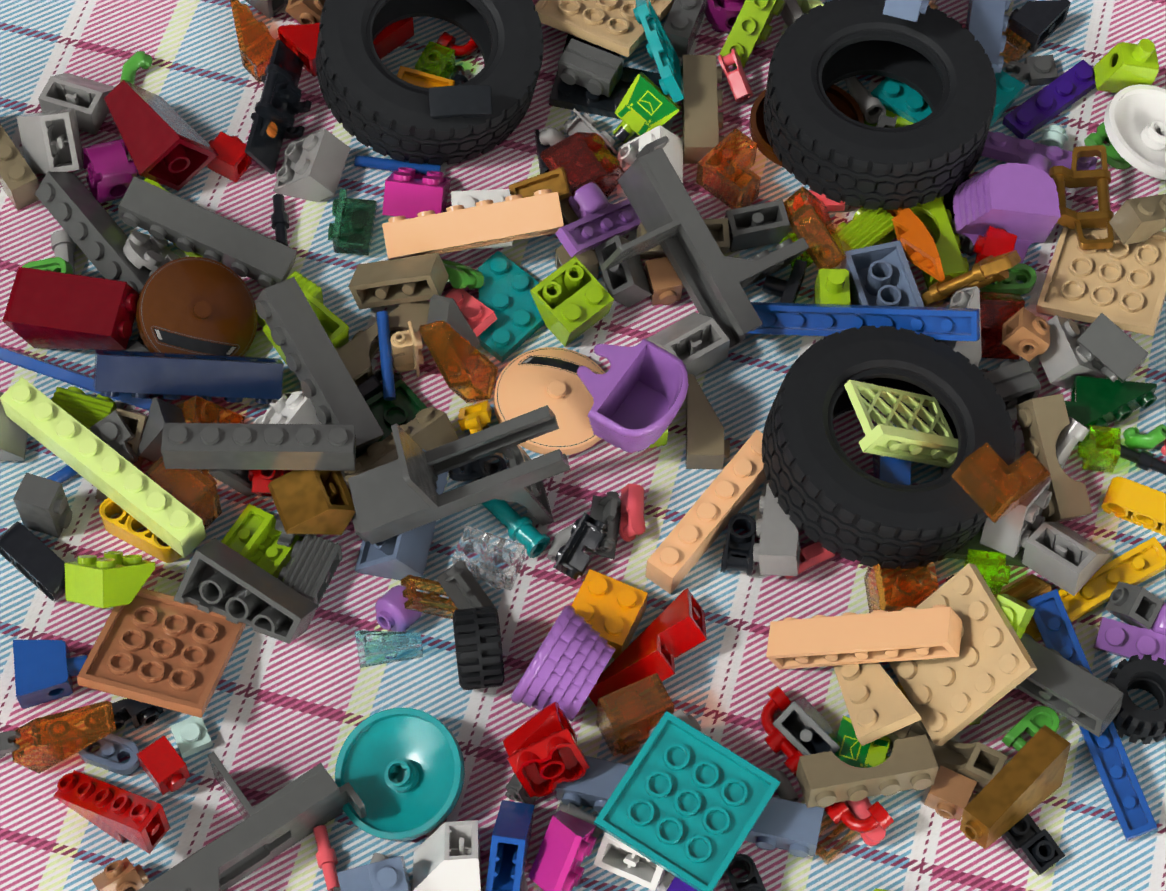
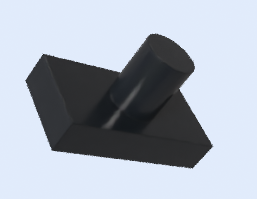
[762,258,807,303]

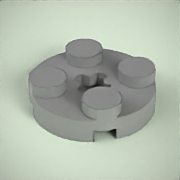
[123,230,180,276]

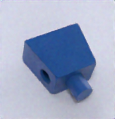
[13,640,88,709]

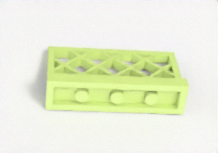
[844,380,958,468]

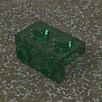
[328,189,377,256]

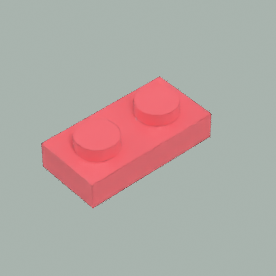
[444,288,497,337]

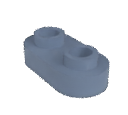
[76,729,140,775]

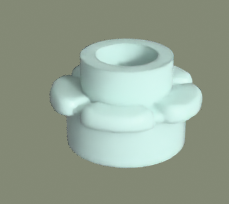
[1041,125,1069,149]

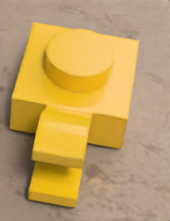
[458,400,492,435]

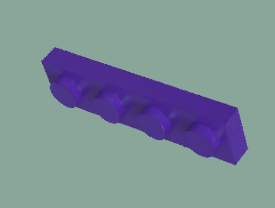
[1002,59,1096,139]

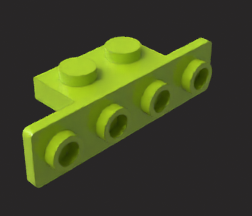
[719,0,785,69]

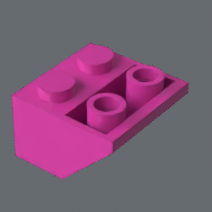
[382,167,451,218]
[528,810,597,891]

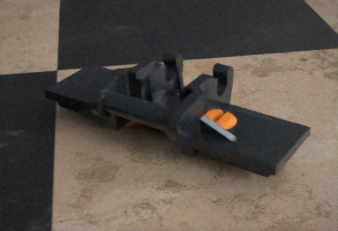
[245,40,312,174]

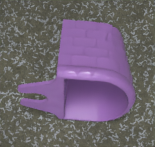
[953,163,1061,263]
[577,338,689,453]
[511,605,616,722]

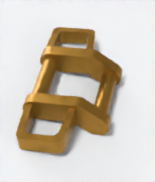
[1049,145,1114,250]
[920,250,1022,306]

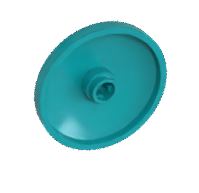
[335,708,465,841]

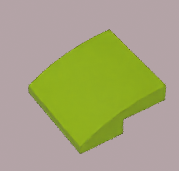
[221,504,304,578]

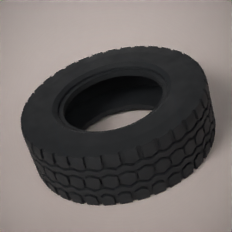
[316,0,544,165]
[763,0,996,210]
[762,325,1016,569]

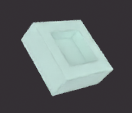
[170,716,213,758]

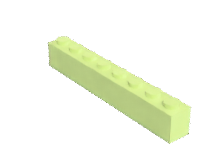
[0,377,207,558]

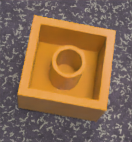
[571,569,648,659]

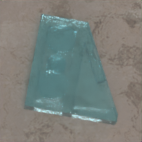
[355,630,423,668]

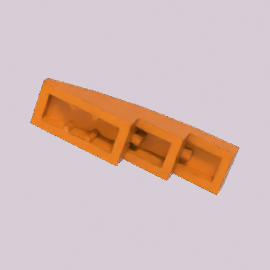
[887,207,945,282]

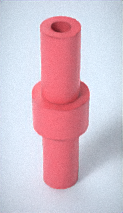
[313,825,340,891]

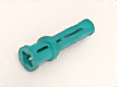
[481,499,550,558]

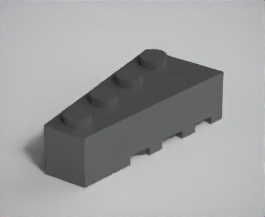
[173,538,319,644]

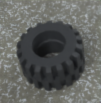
[453,606,505,690]
[1106,654,1166,744]

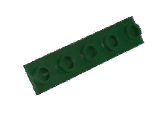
[1058,376,1157,447]

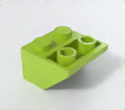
[530,256,614,347]
[65,551,155,608]

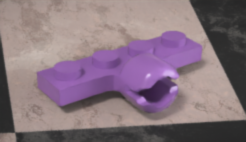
[981,131,1097,174]
[555,182,641,258]
[1093,602,1166,665]

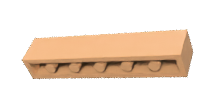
[382,189,564,260]
[646,429,766,594]
[766,605,962,670]

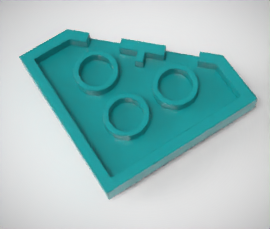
[633,0,685,103]
[478,250,545,363]

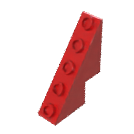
[278,17,414,77]
[588,588,707,715]
[53,770,170,854]

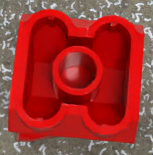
[502,702,590,798]

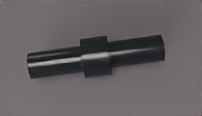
[451,65,468,86]
[271,194,289,246]
[1114,443,1166,475]

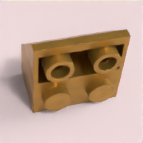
[268,470,355,535]

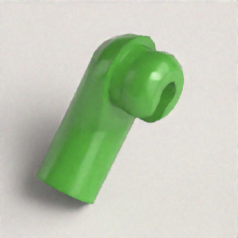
[120,51,153,84]
[1123,424,1166,449]

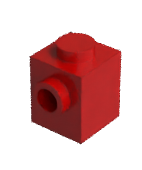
[207,132,252,183]
[973,226,1017,265]
[137,736,190,795]

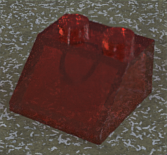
[539,132,625,198]

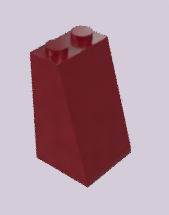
[104,80,218,191]
[2,267,139,350]

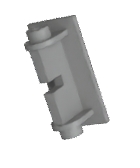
[563,108,618,164]

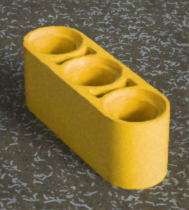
[1101,477,1166,536]
[99,498,182,563]

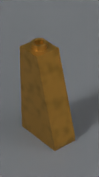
[960,725,1071,849]

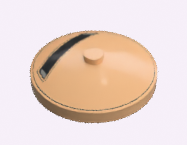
[494,347,605,455]

